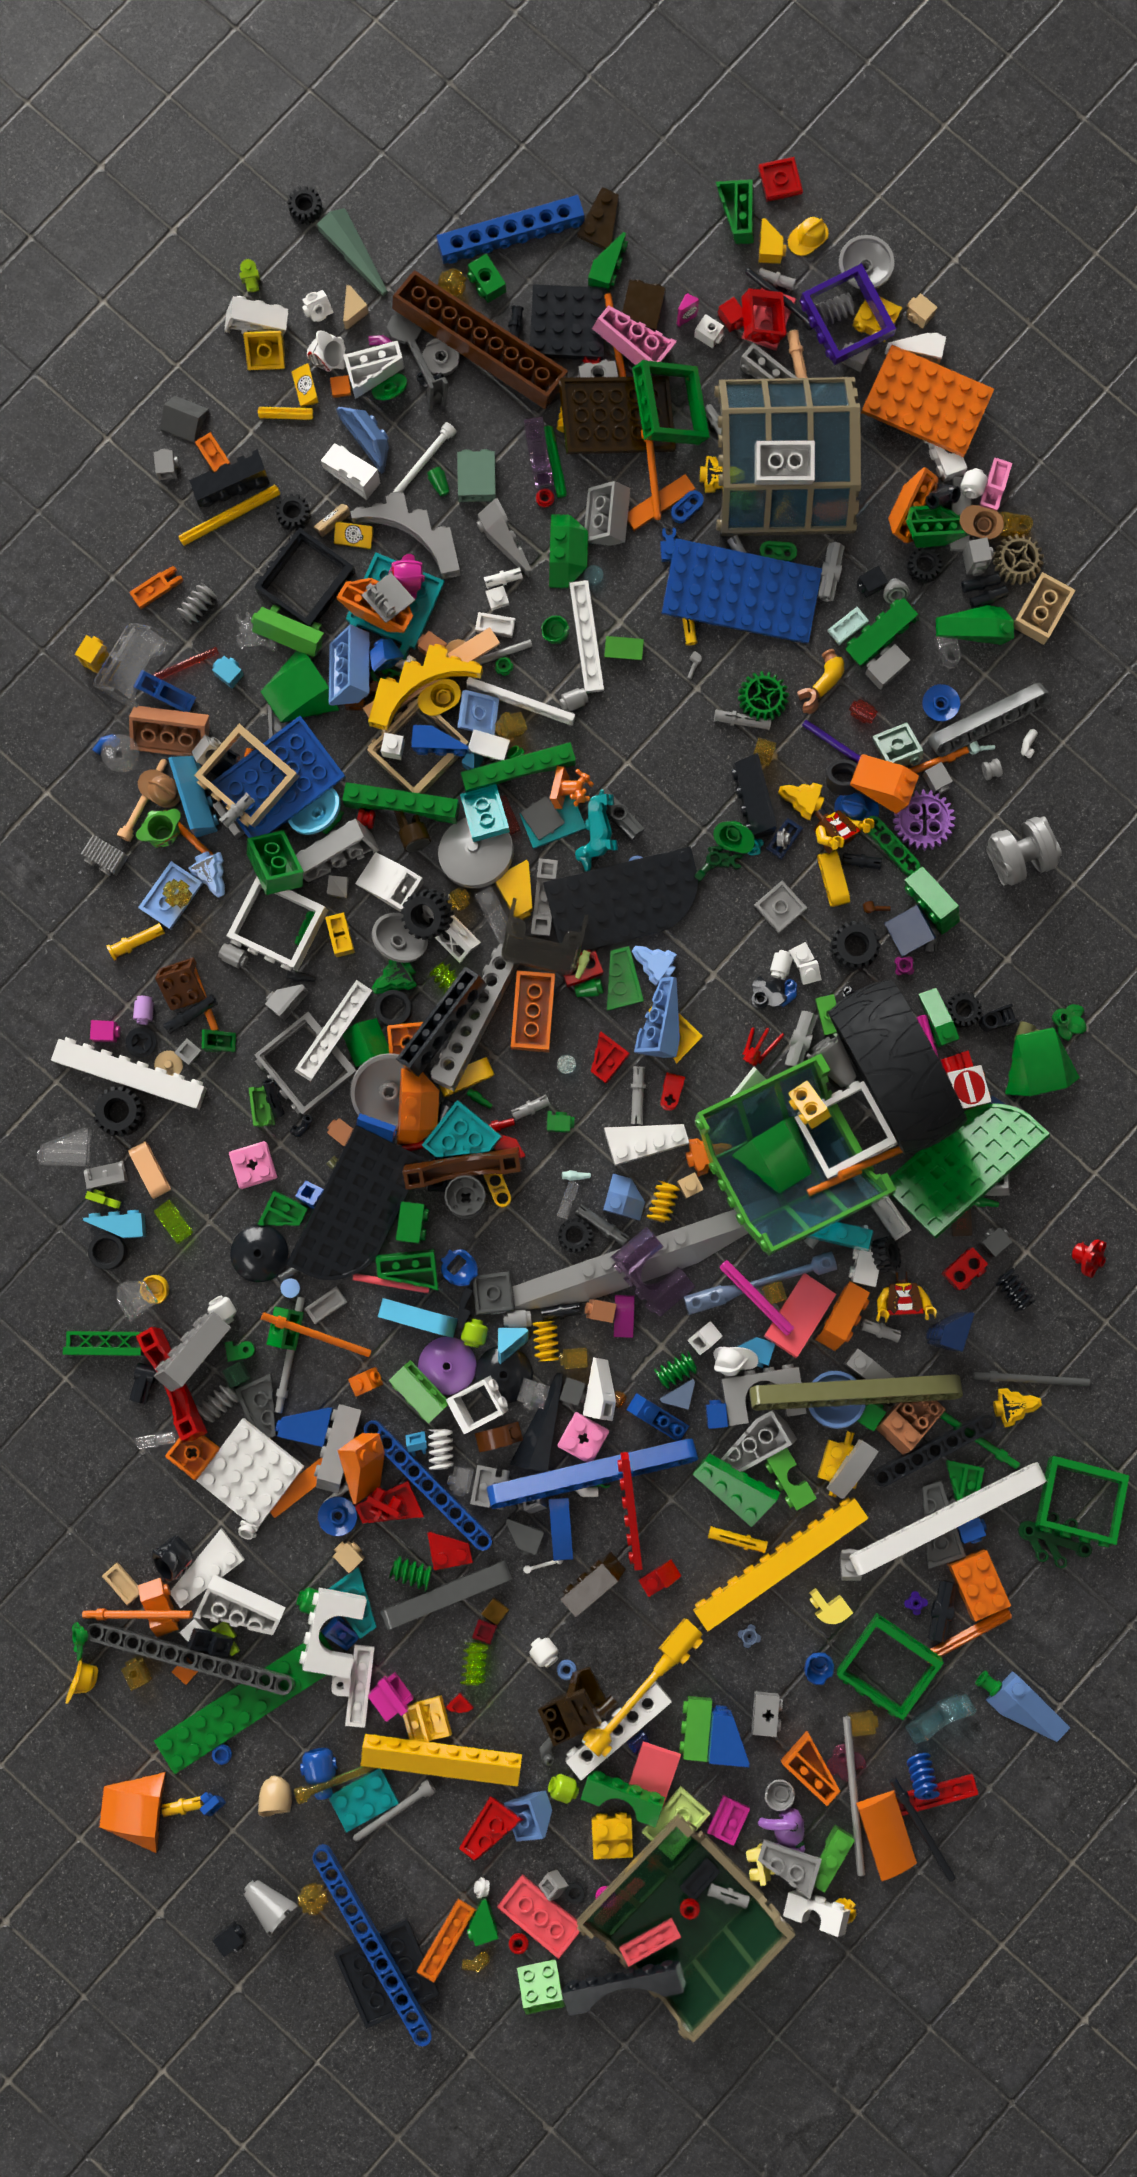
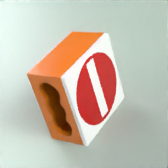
[947,1065,991,1109]

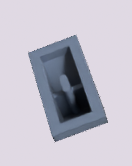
[659,1379,695,1409]

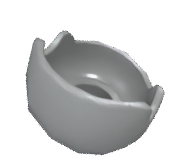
[765,1779,795,1811]

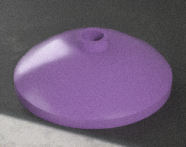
[418,1337,476,1395]

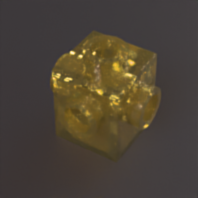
[437,268,467,297]
[162,879,192,909]
[298,1883,327,1915]

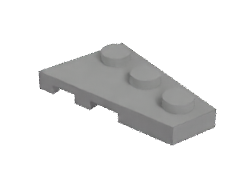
[758,1839,821,1899]

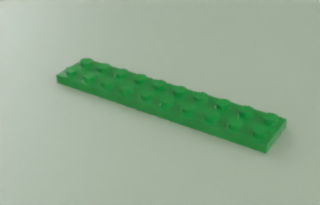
[154,1631,334,1775]

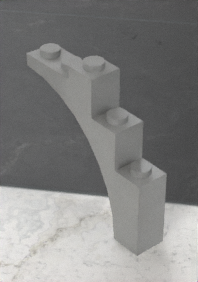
[350,492,461,580]

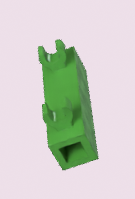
[251,605,324,657]

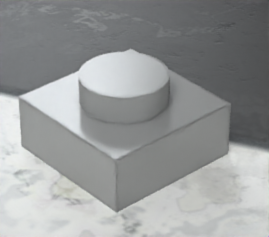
[174,1038,202,1066]

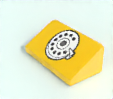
[292,363,319,407]
[334,522,374,549]

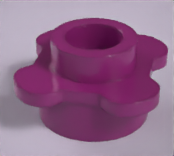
[894,956,914,976]

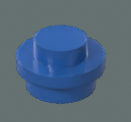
[212,1744,232,1765]

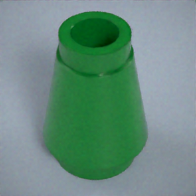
[427,467,450,497]
[575,978,604,997]

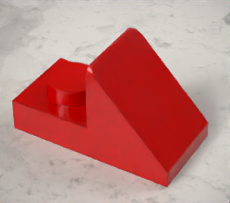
[638,1559,681,1597]

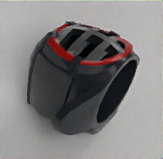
[152,1535,194,1581]

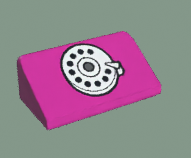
[676,293,699,327]

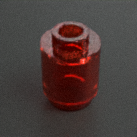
[849,698,878,725]

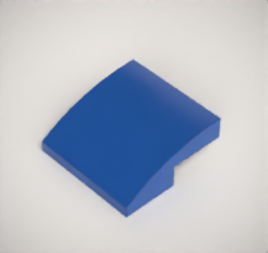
[356,1113,397,1143]

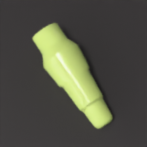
[575,950,591,979]

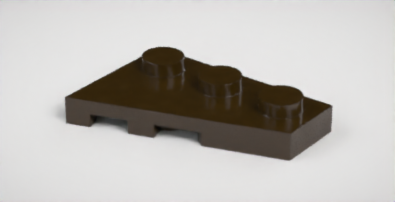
[577,187,619,250]

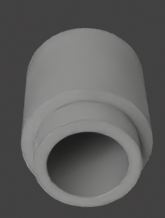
[559,688,589,712]
[218,943,248,969]
[503,1310,532,1329]

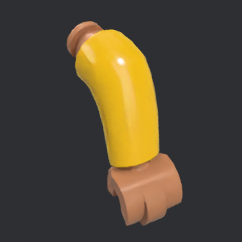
[797,649,845,714]

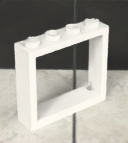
[227,877,328,972]
[795,1081,898,1180]

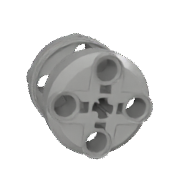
[986,816,1062,886]

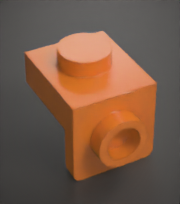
[348,1367,383,1397]

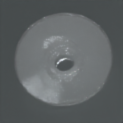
[101,734,140,772]

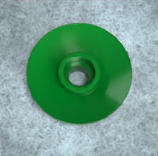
[372,373,407,400]

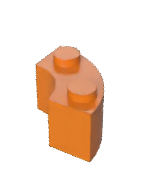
[138,1578,180,1637]

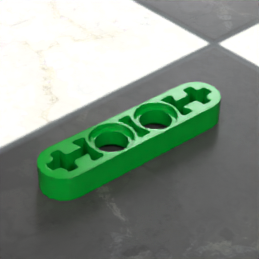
[867,816,920,876]

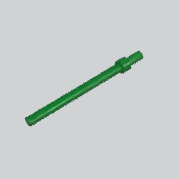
[940,1411,1020,1469]

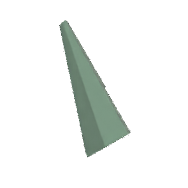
[317,208,388,297]

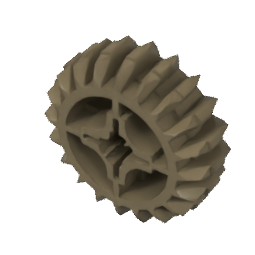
[993,534,1044,585]

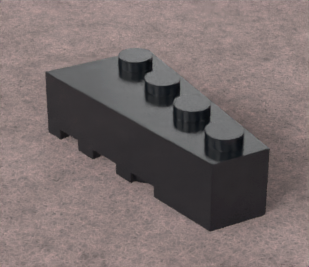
[189,449,270,507]

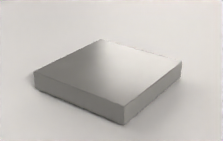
[754,880,807,934]

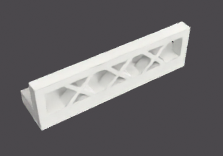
[422,904,481,963]

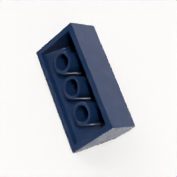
[926,1312,975,1352]

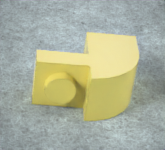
[809,1588,853,1624]

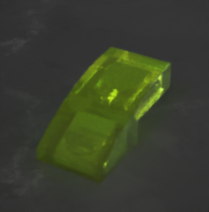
[154,1200,193,1244]

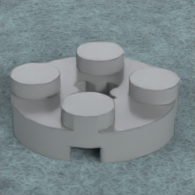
[422,338,460,376]

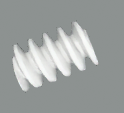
[428,1429,454,1470]

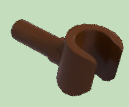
[863,901,891,914]

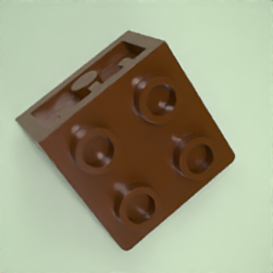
[155,957,206,1010]

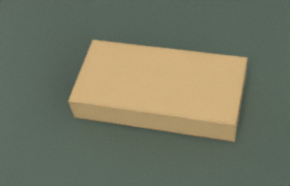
[102,1562,140,1606]

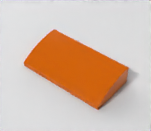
[856,1790,917,1881]

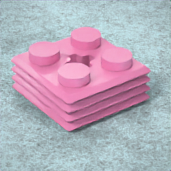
[229,1141,277,1189]
[558,1412,609,1462]

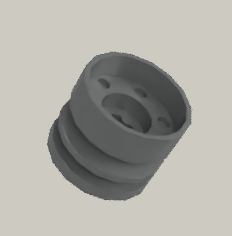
[444,1175,487,1220]

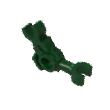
[694,846,742,883]

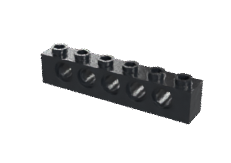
[396,967,487,1077]

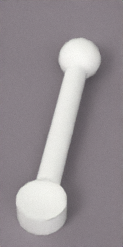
[523,1560,563,1574]

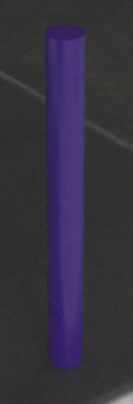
[802,720,860,764]

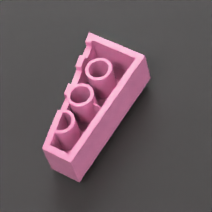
[592,305,677,375]

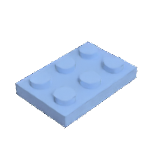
[138,861,203,930]

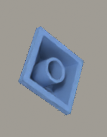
[504,1791,552,1842]

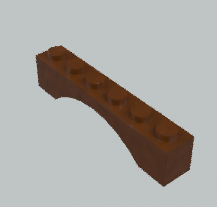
[402,1147,522,1190]

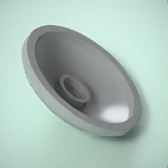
[839,235,894,289]
[372,913,428,963]

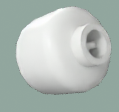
[961,468,988,499]
[207,1295,237,1324]
[530,1637,559,1668]

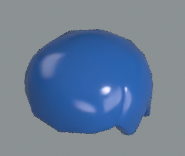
[804,1652,834,1685]

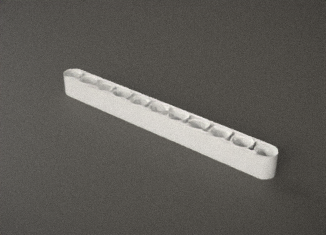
[849,1462,1047,1575]

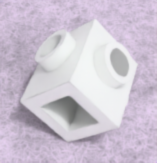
[302,290,334,322]

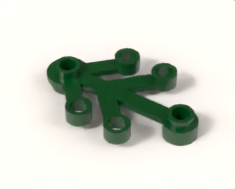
[1018,1512,1092,1568]

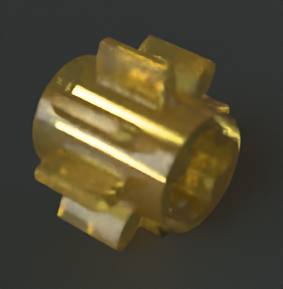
[448,888,471,912]

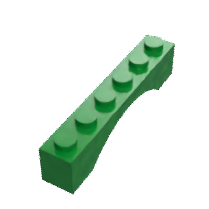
[461,742,576,792]
[342,782,460,824]

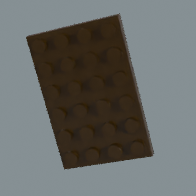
[559,376,676,454]

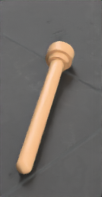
[117,759,167,842]

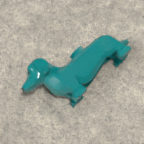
[575,789,618,872]

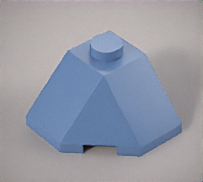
[603,1174,645,1221]

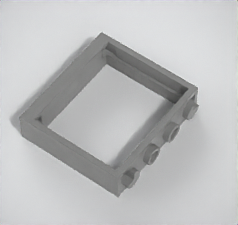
[255,1012,356,1115]

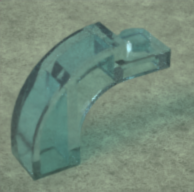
[905,1694,977,1744]

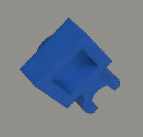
[660,528,676,562]

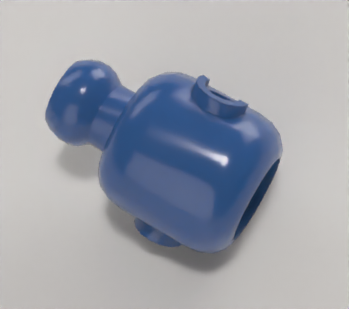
[300,1748,338,1800]

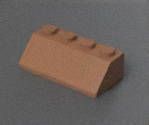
[129,705,209,756]

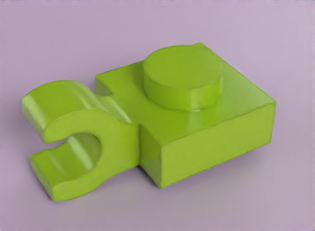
[210,1622,240,1656]

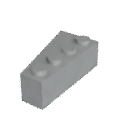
[296,819,380,882]

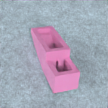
[979,458,1012,511]

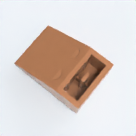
[876,1401,946,1455]

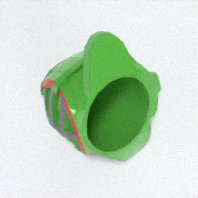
[136,809,181,848]

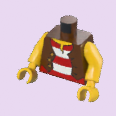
[814,807,874,854]
[876,1272,937,1322]

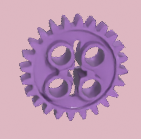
[893,789,956,851]

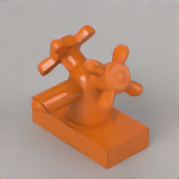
[550,766,594,809]

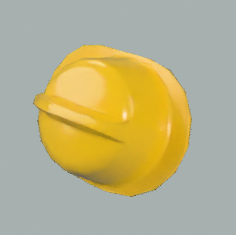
[788,217,829,256]
[418,679,461,716]
[66,1658,98,1704]

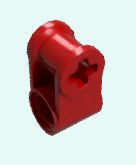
[660,1072,685,1111]

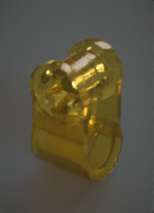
[999,512,1033,538]

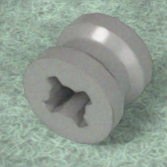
[981,758,1003,781]

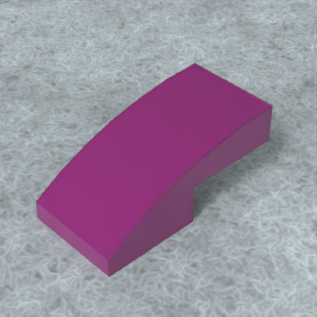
[614,1295,634,1338]

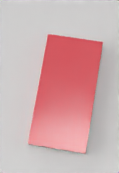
[764,1273,836,1358]
[497,1874,580,1959]

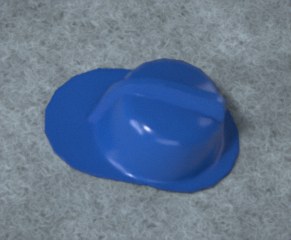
[834,793,879,822]

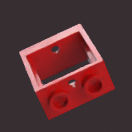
[741,288,786,344]

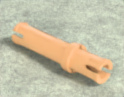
[787,330,808,378]

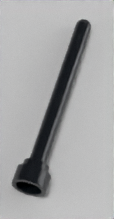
[745,268,813,331]

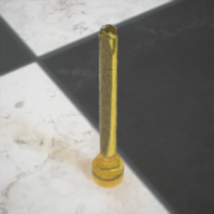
[294,1766,378,1805]

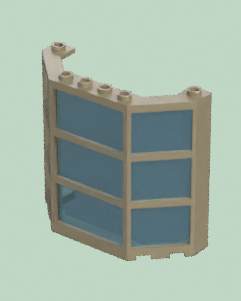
[714,377,861,536]

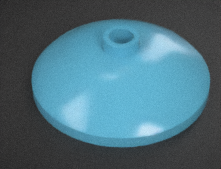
[288,788,341,835]

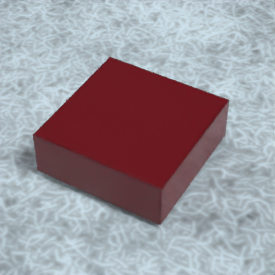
[472,1619,497,1645]

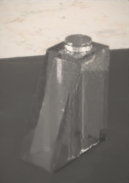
[37,1127,92,1167]

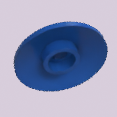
[922,684,960,722]
[318,1496,357,1536]

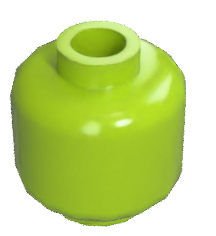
[461,1319,488,1348]
[548,1774,579,1804]

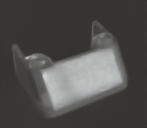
[93,623,175,708]

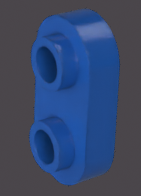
[671,490,704,523]

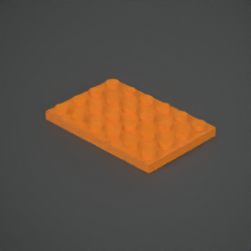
[861,345,994,457]

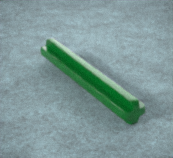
[543,425,567,498]

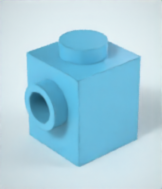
[212,656,244,689]

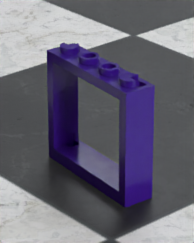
[799,263,896,365]

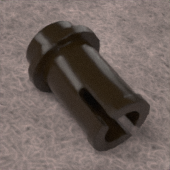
[595,1695,619,1720]

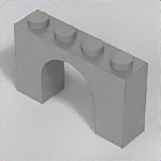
[721,1364,807,1426]

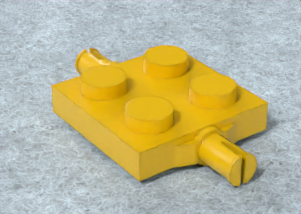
[817,1431,857,1497]

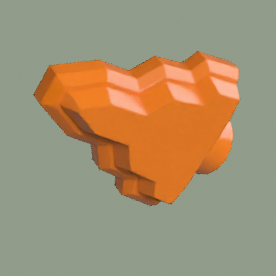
[685,1138,732,1177]

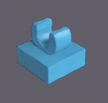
[406,1431,427,1456]

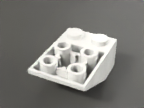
[355,852,424,912]

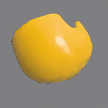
[140,1275,169,1304]

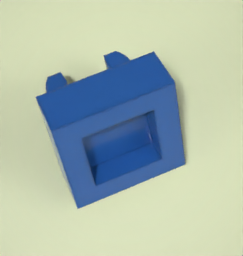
[200,1792,226,1816]

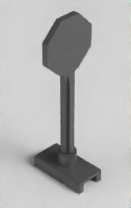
[387,314,448,411]

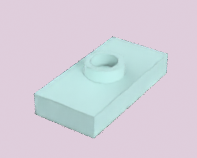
[828,607,869,645]

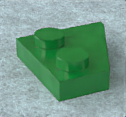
[258,1191,309,1226]
[946,1460,984,1501]

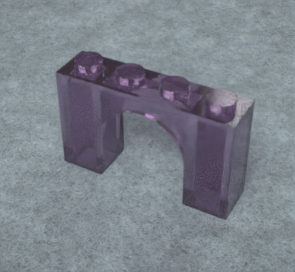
[611,1227,695,1316]

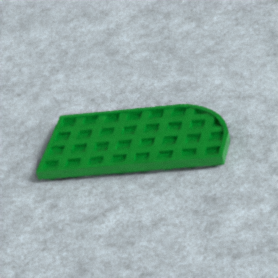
[890,1104,1050,1239]

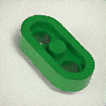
[759,541,797,562]

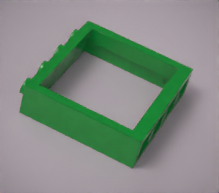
[632,360,709,445]
[1035,1456,1130,1548]
[837,1612,944,1720]

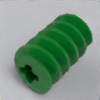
[654,1350,697,1389]
[389,1556,432,1591]

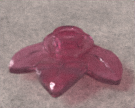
[826,1744,866,1782]

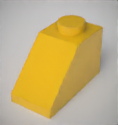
[759,219,786,264]

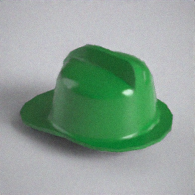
[713,821,755,854]

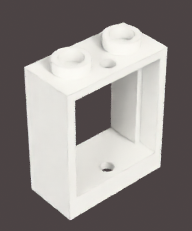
[446,1376,509,1434]

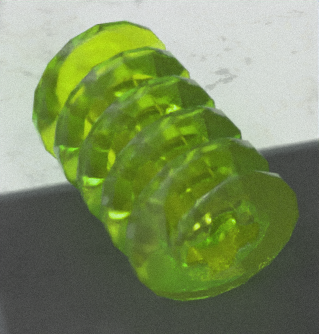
[429,962,458,994]
[460,1642,488,1685]

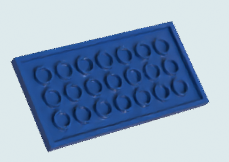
[661,538,822,644]

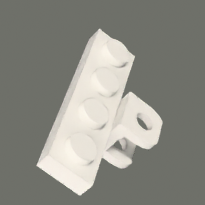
[331,1644,374,1728]

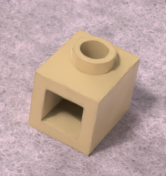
[906,293,937,329]
[333,1541,365,1573]

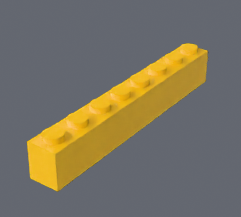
[361,1734,522,1786]

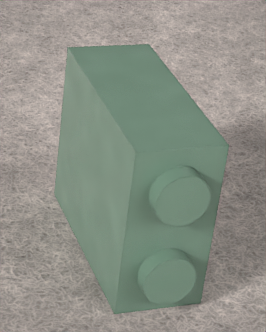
[457,449,496,502]

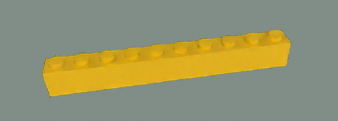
[693,1497,868,1631]

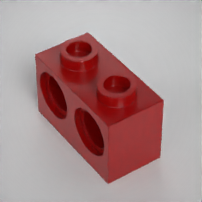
[560,950,603,988]
[941,1247,988,1290]

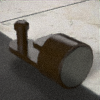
[393,810,431,852]

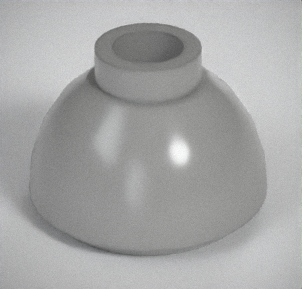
[883,578,910,604]

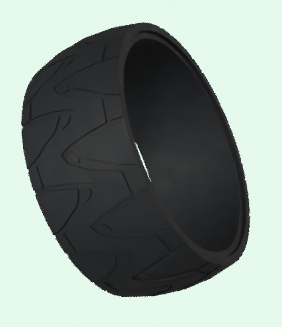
[828,979,967,1154]

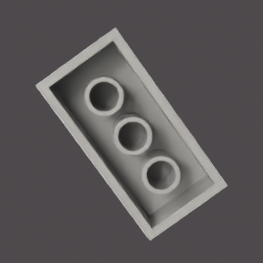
[154,1312,231,1392]

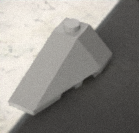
[476,498,532,577]
[721,1410,797,1472]

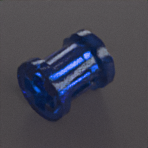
[626,1729,651,1755]

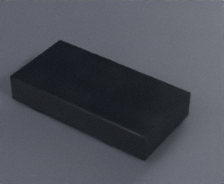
[679,1857,721,1900]

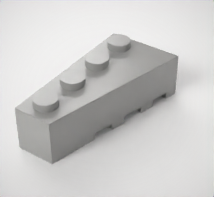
[314,1404,362,1494]

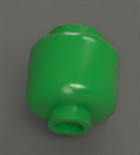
[296,1587,318,1615]

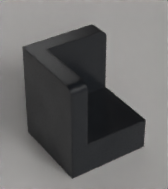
[210,749,240,777]

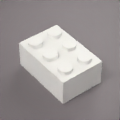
[755,441,815,485]

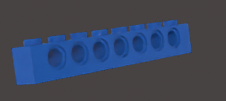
[436,195,584,264]

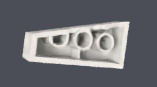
[604,1124,689,1166]
[194,1575,285,1635]

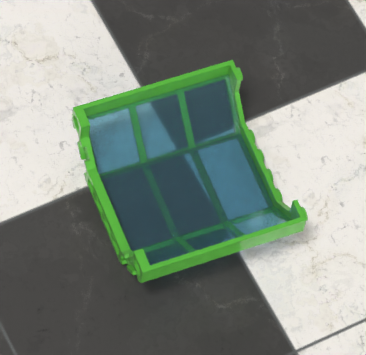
[695,1054,896,1255]

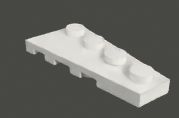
[171,1528,245,1608]

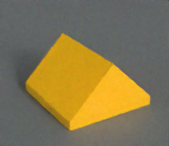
[243,331,285,370]

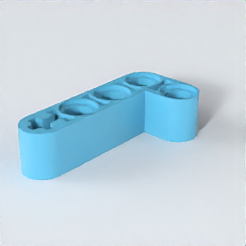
[378,1298,458,1338]

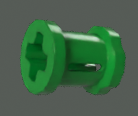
[975,1670,1002,1697]

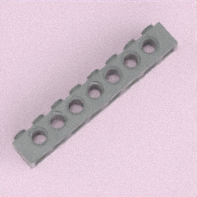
[431,944,522,1091]

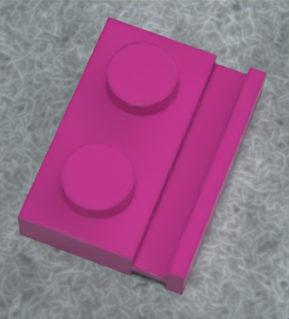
[707,1795,750,1846]

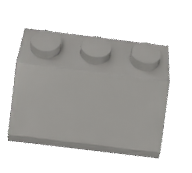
[584,481,630,546]

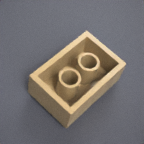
[1014,572,1076,645]

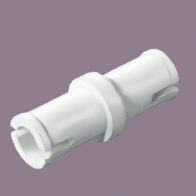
[484,567,523,589]

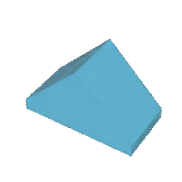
[498,1328,529,1364]

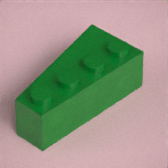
[846,597,919,668]
[693,1453,781,1527]

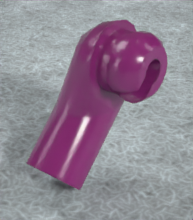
[368,335,393,346]

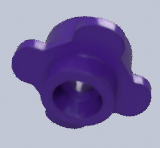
[904,1591,928,1615]

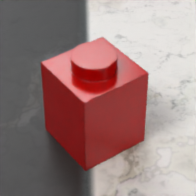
[717,297,744,332]

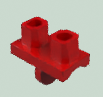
[366,1487,403,1522]

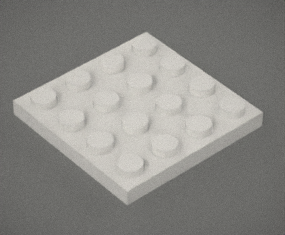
[196,1418,304,1528]

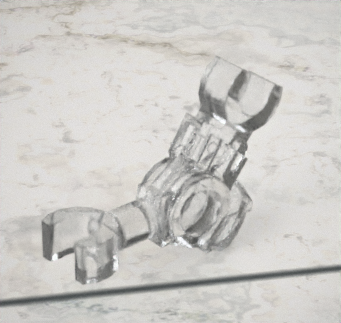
[236,611,278,652]

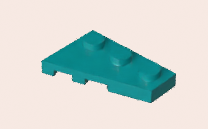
[328,1566,377,1639]

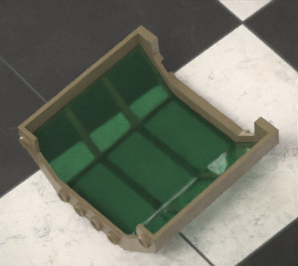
[577,1813,796,2043]

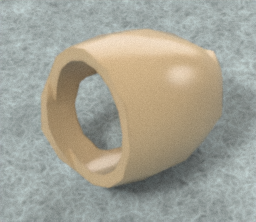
[258,1776,292,1817]

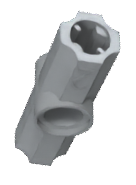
[817,542,845,602]
[784,1011,818,1068]

